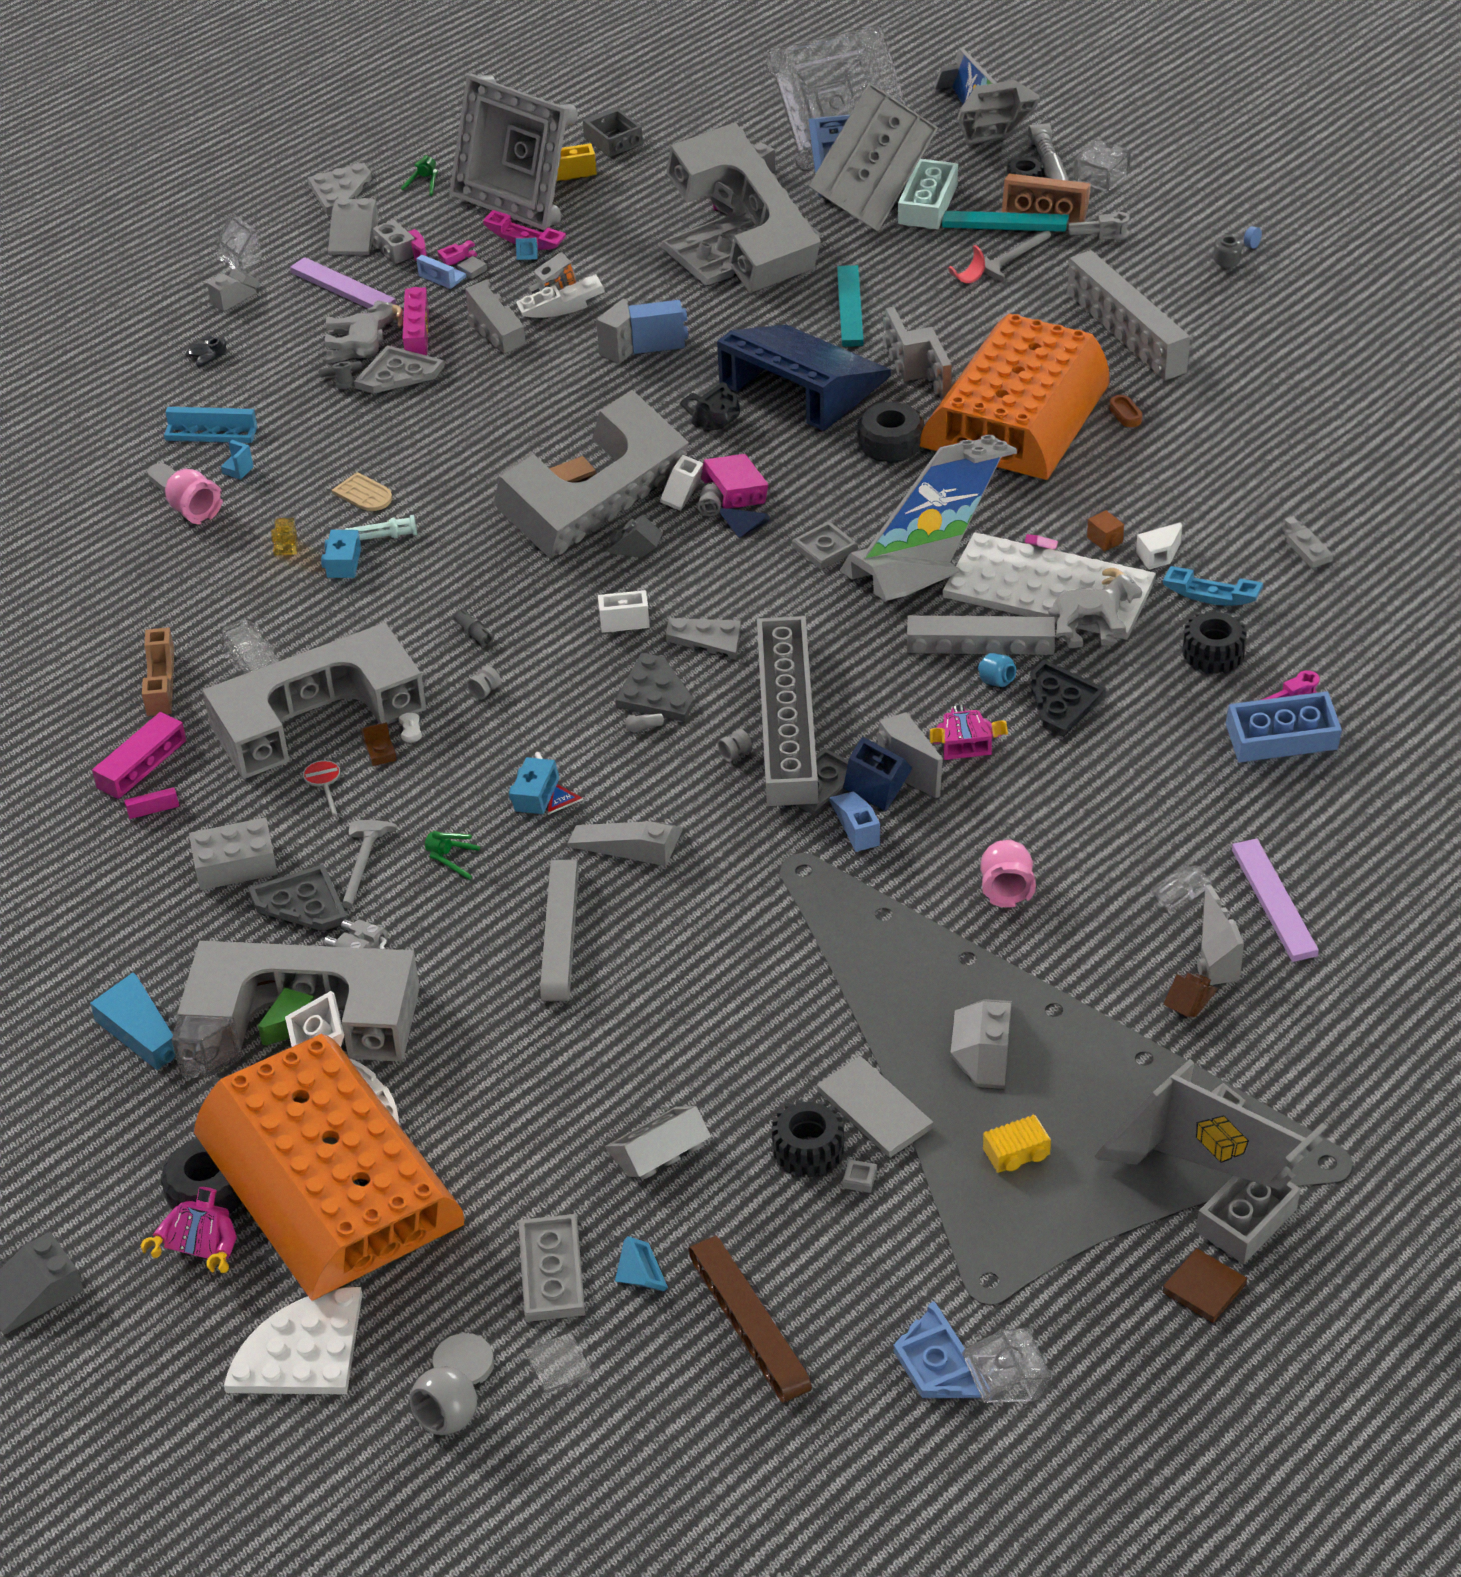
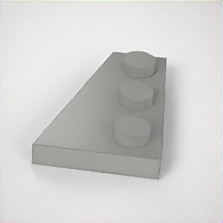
[666,618,741,660]

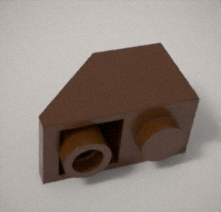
[1163,972,1218,1017]

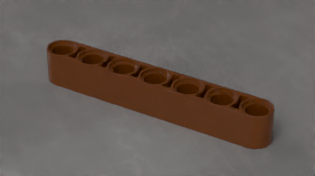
[688,1235,812,1403]

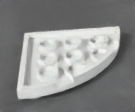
[224,1287,362,1394]

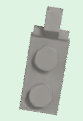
[1283,516,1333,568]

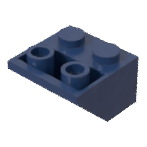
[843,736,912,812]

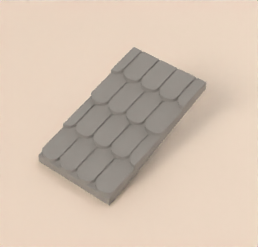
[808,83,938,232]
[661,210,821,286]

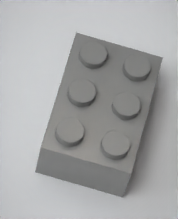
[189,817,278,890]
[1196,1175,1301,1264]

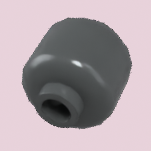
[1213,235,1242,269]

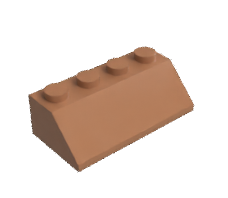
[1002,174,1091,229]

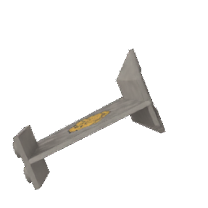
[1095,1059,1327,1190]

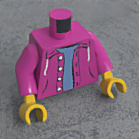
[930,705,1008,760]
[141,1187,237,1273]

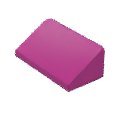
[124,787,179,819]

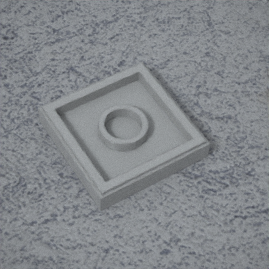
[792,521,858,569]

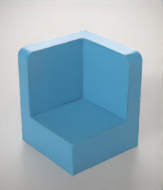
[221,440,253,480]

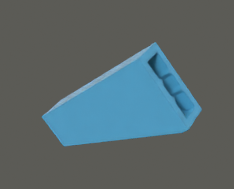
[90,973,179,1070]

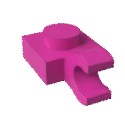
[437,240,477,265]

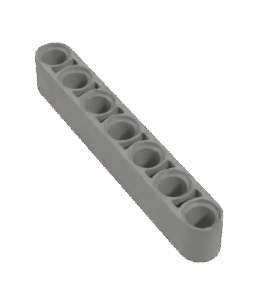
[540,860,579,1002]

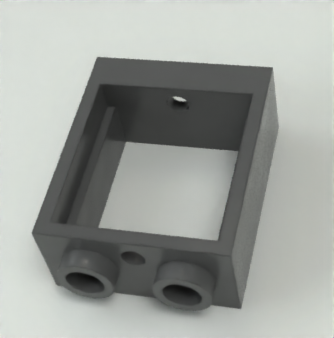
[583,107,643,157]

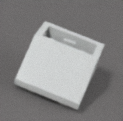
[598,590,650,633]

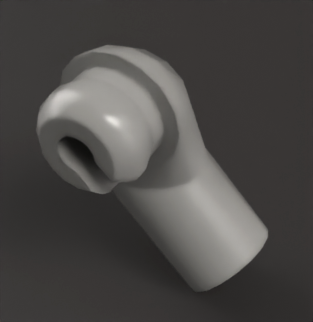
[625,713,664,733]

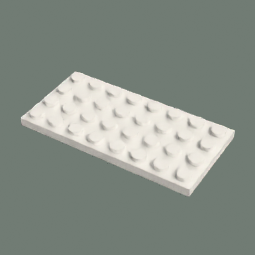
[943,532,1156,640]

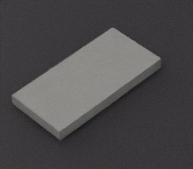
[817,1056,934,1158]
[518,1214,585,1322]

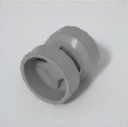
[698,484,724,516]
[467,665,501,700]
[717,729,753,762]

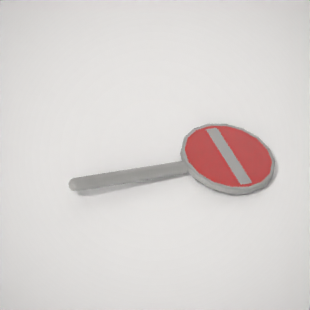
[303,760,340,816]

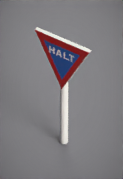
[535,752,583,815]

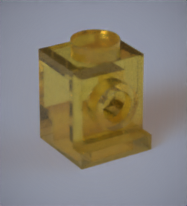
[271,518,298,556]

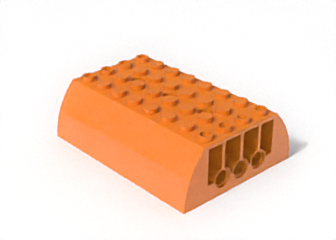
[919,314,1110,480]
[194,1034,464,1301]

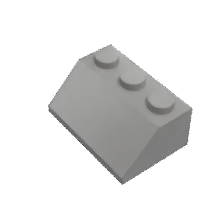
[605,1106,711,1180]

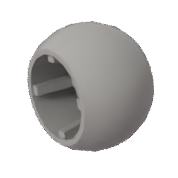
[410,1366,477,1435]

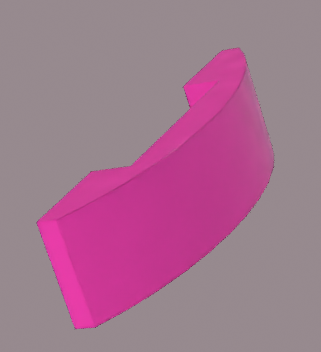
[483,210,566,250]

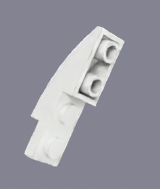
[516,275,605,318]

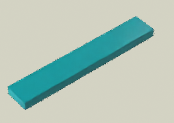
[942,211,1069,232]
[837,265,864,347]

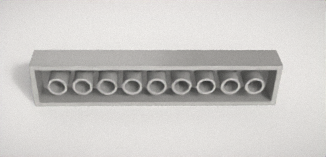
[757,616,818,806]

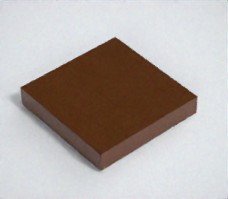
[1162,1248,1247,1323]

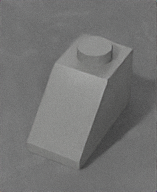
[207,274,256,311]

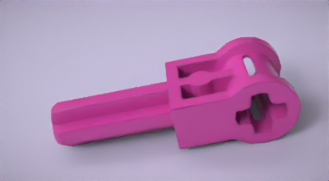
[1262,670,1320,700]

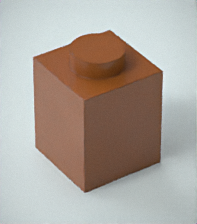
[1087,510,1124,551]

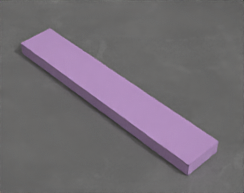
[290,257,396,309]
[1232,839,1319,962]

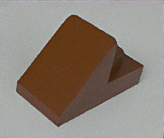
[360,722,397,766]

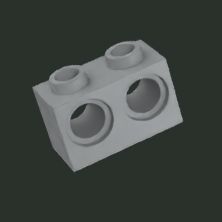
[372,220,415,264]

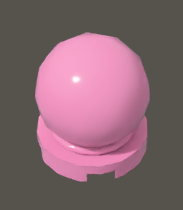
[165,469,223,524]
[980,839,1036,907]

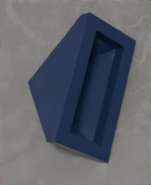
[720,508,770,538]

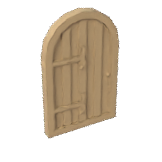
[332,472,392,511]

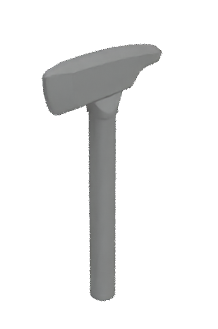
[971,231,1051,281]
[342,820,397,909]

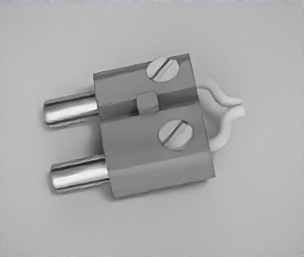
[324,920,388,949]

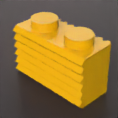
[983,1114,1051,1173]

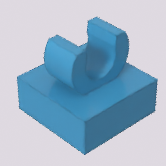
[516,238,538,260]

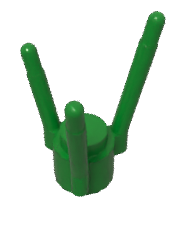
[401,155,438,196]
[425,831,480,880]

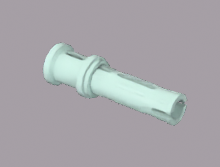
[345,515,417,540]

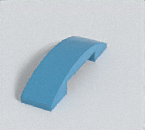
[1163,566,1263,606]

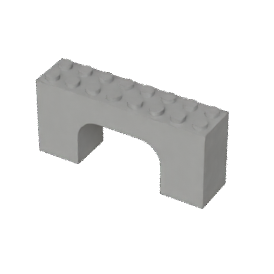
[666,122,821,293]
[493,390,689,559]
[202,622,427,779]
[177,941,420,1061]

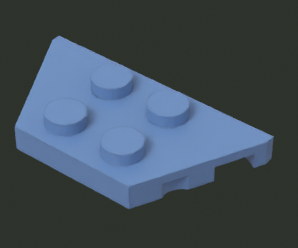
[894,1301,991,1398]

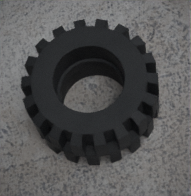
[1182,611,1247,674]
[771,1099,844,1177]

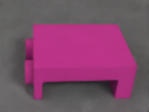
[701,454,769,509]

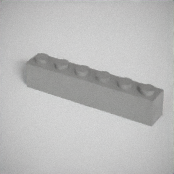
[907,615,1055,655]

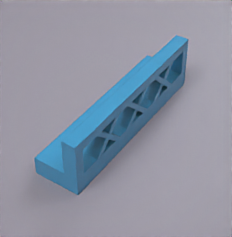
[164,407,257,443]

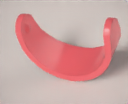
[948,245,985,283]

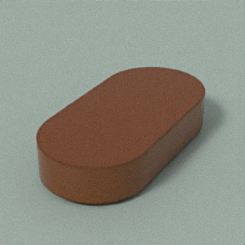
[1109,395,1142,427]

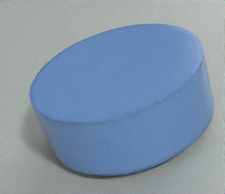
[1244,226,1262,249]

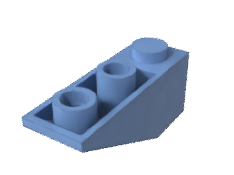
[829,791,880,852]

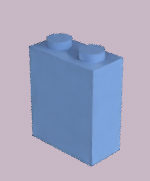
[628,300,688,354]

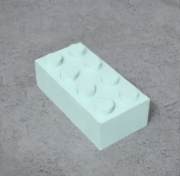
[898,159,958,229]

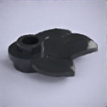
[185,336,227,367]

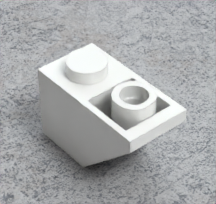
[660,455,703,511]
[1136,523,1182,570]

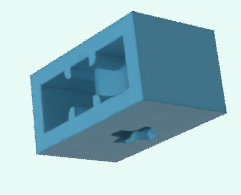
[321,530,361,578]
[509,757,560,814]

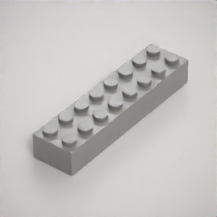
[1067,250,1190,381]

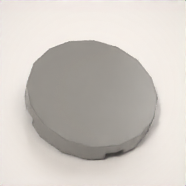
[432,1333,494,1384]

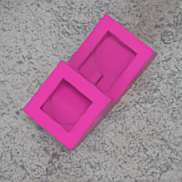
[408,229,427,262]

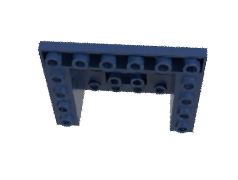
[717,324,891,431]

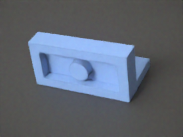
[416,255,467,289]

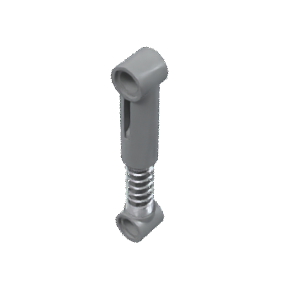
[1028,123,1069,181]

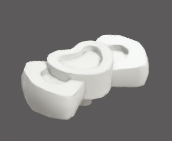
[399,713,422,743]

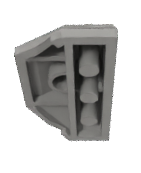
[951,999,1012,1089]

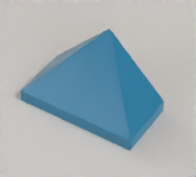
[615,1236,668,1291]

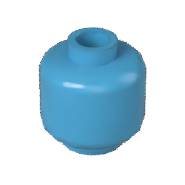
[978,653,1016,687]

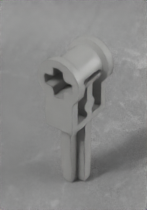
[1068,212,1130,240]

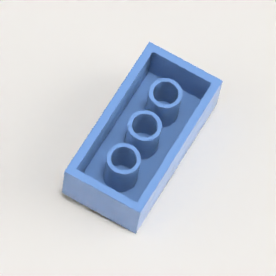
[1226,691,1342,763]

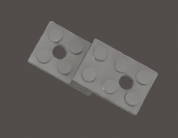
[883,307,952,400]

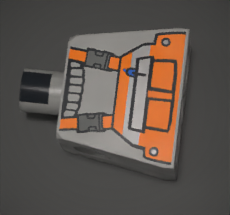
[527,252,577,295]

